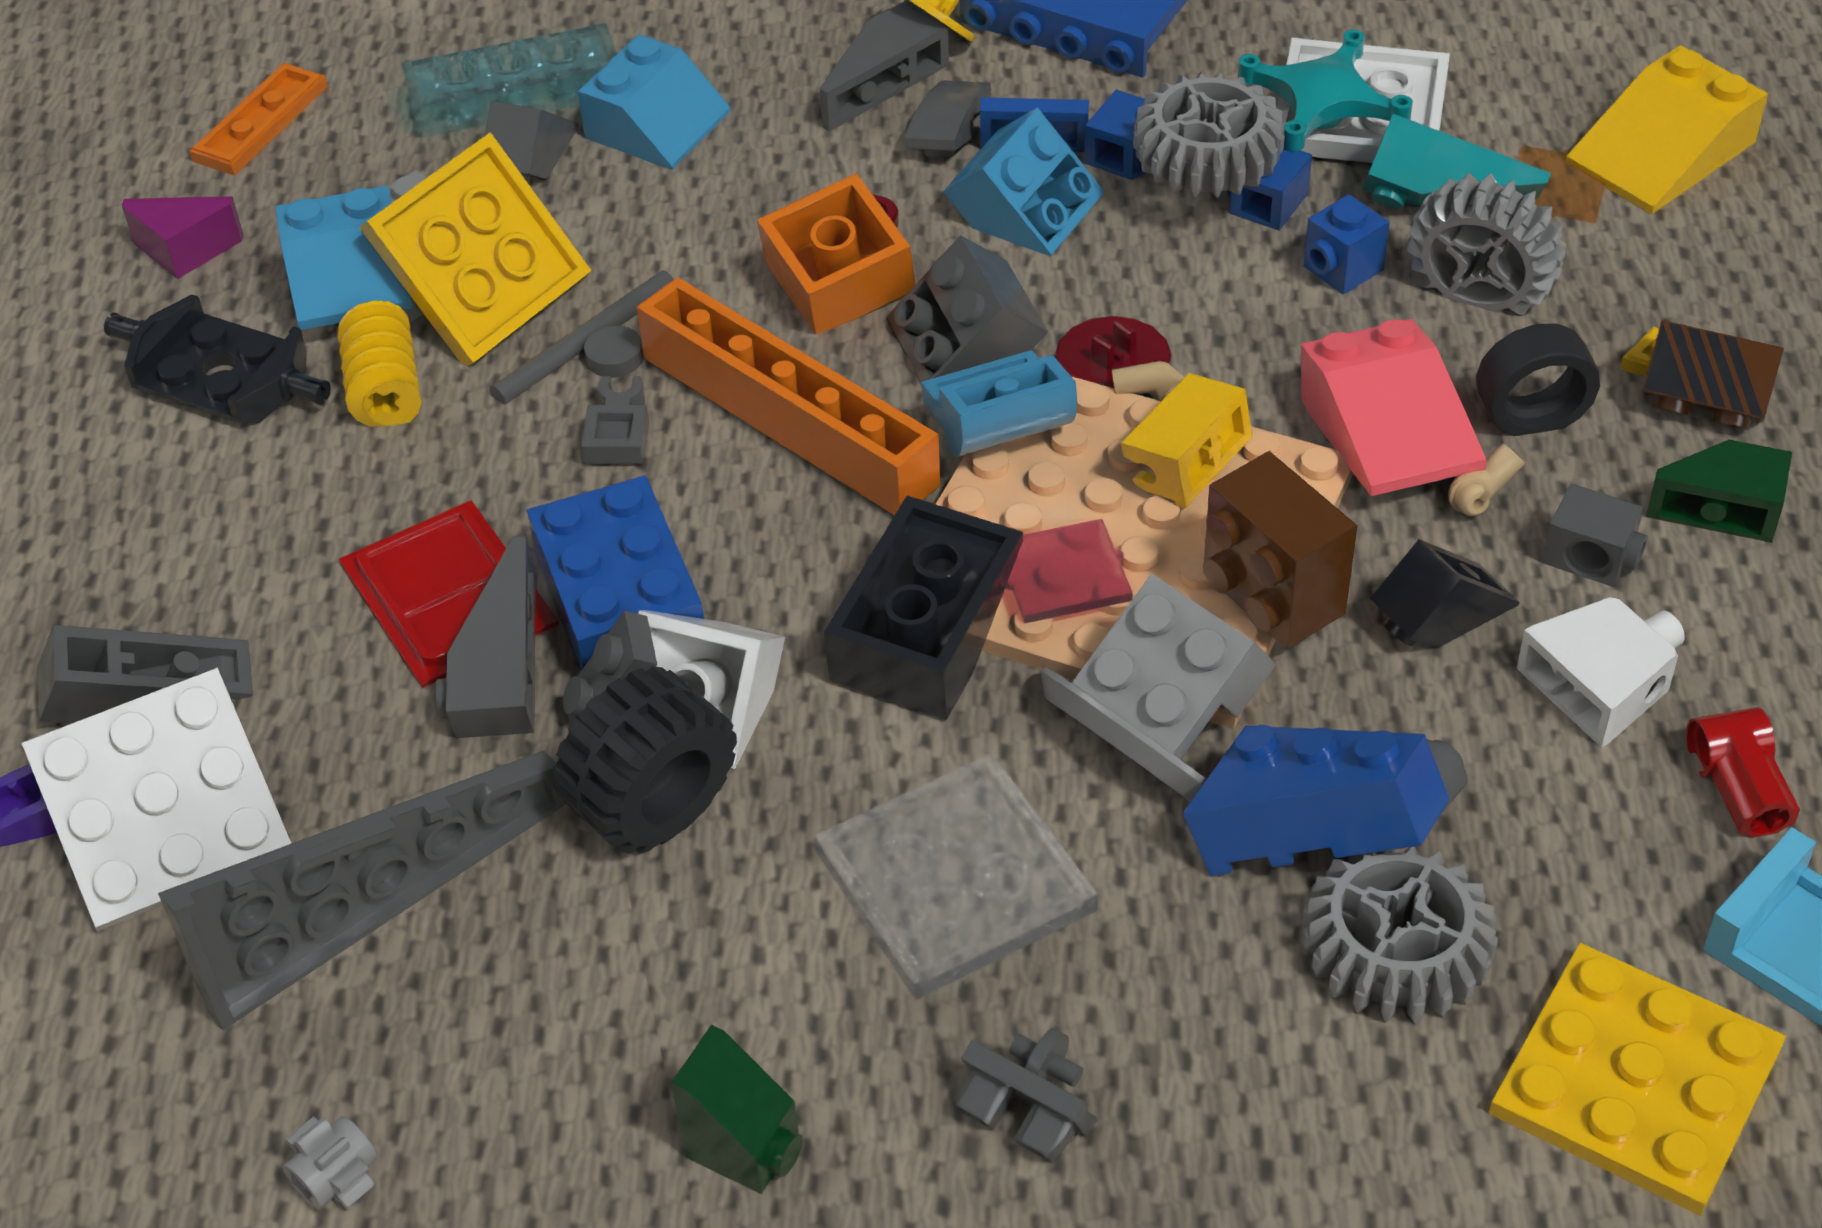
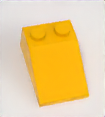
[1565,45,1769,215]

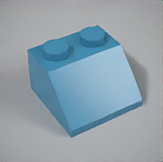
[578,34,731,170]
[275,185,414,330]

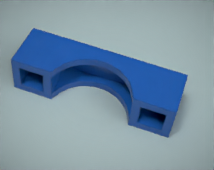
[1085,89,1312,231]

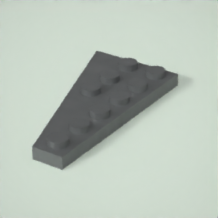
[158,750,566,1030]

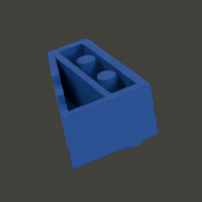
[1183,725,1450,876]

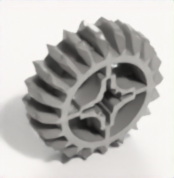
[1133,72,1284,198]
[1407,173,1567,315]
[1302,846,1498,1024]

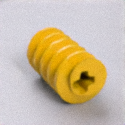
[337,300,422,427]

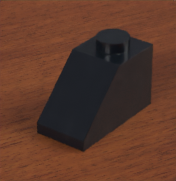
[1370,539,1520,648]

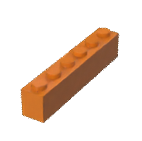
[636,277,941,516]

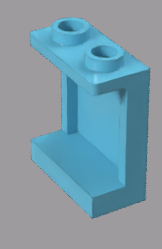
[1703,827,1822,1026]

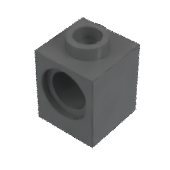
[1542,483,1648,588]

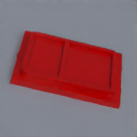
[339,500,559,688]

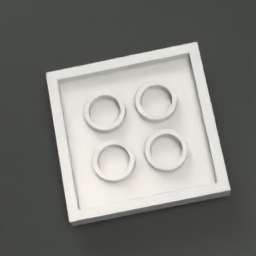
[1278,38,1450,163]
[22,668,291,931]

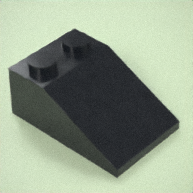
[824,496,1023,720]

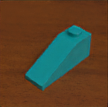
[1363,114,1551,209]

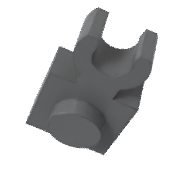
[581,376,649,464]

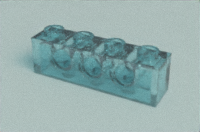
[401,23,617,138]

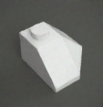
[638,610,785,769]

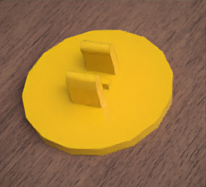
[910,0,977,43]

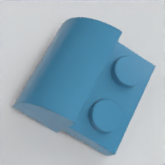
[921,350,1077,457]

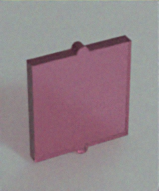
[1005,519,1133,624]

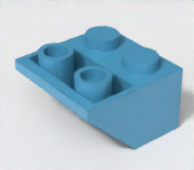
[943,107,1104,256]

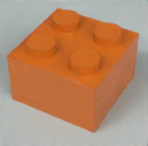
[757,173,915,335]

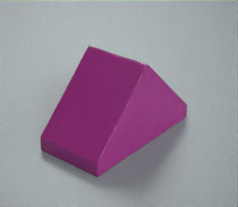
[122,196,244,279]

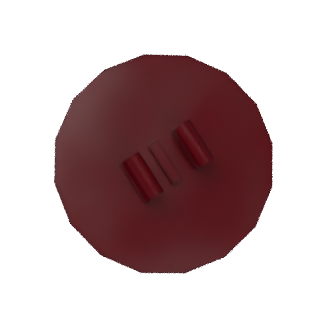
[1055,316,1171,388]

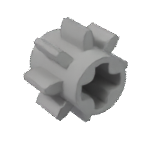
[282,1116,378,1209]

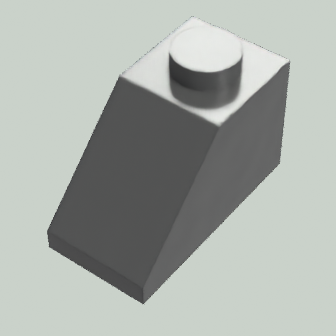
[485,101,579,184]

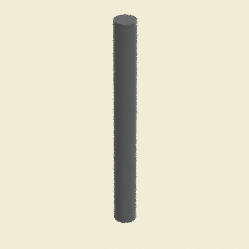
[490,270,674,405]

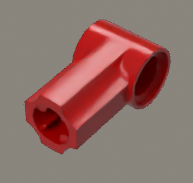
[1686,707,1800,838]

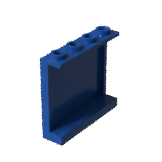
[960,0,1188,78]

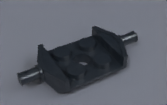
[104,294,331,424]

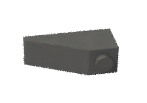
[820,0,949,132]
[436,536,535,738]
[37,625,253,723]

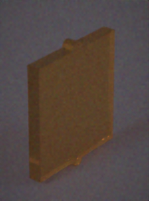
[1518,146,1606,223]

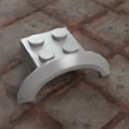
[1040,573,1276,802]

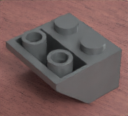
[887,235,1048,382]

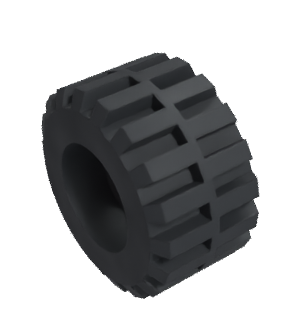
[553,667,737,854]

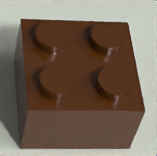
[1203,451,1358,650]

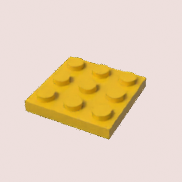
[359,132,592,366]
[1489,943,1787,1216]

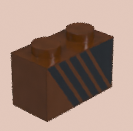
[1642,320,1784,429]

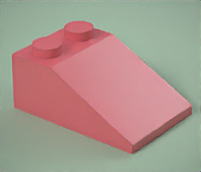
[1301,319,1486,496]

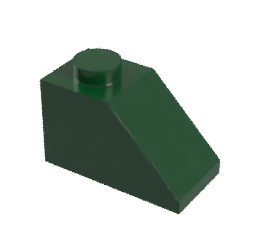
[1646,439,1792,543]
[671,1025,803,1194]

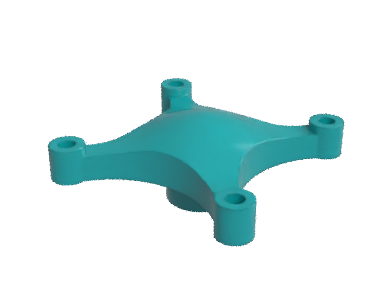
[1238,29,1413,152]

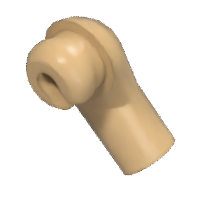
[1112,361,1185,401]
[1448,443,1525,516]

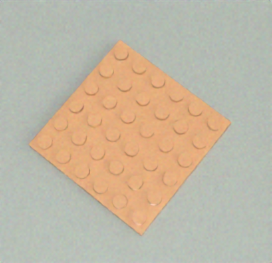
[936,377,1353,729]

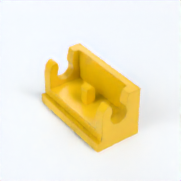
[1121,373,1253,508]

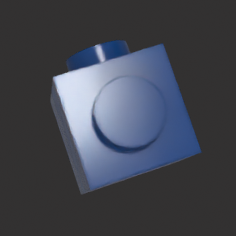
[1303,194,1390,295]

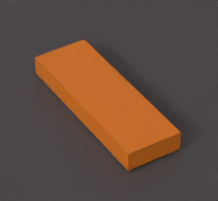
[189,63,328,176]

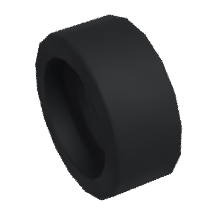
[1476,323,1601,436]

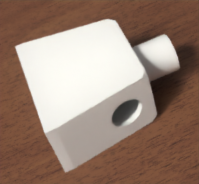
[1517,597,1685,748]

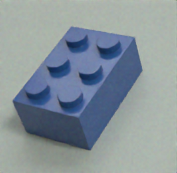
[526,475,704,671]

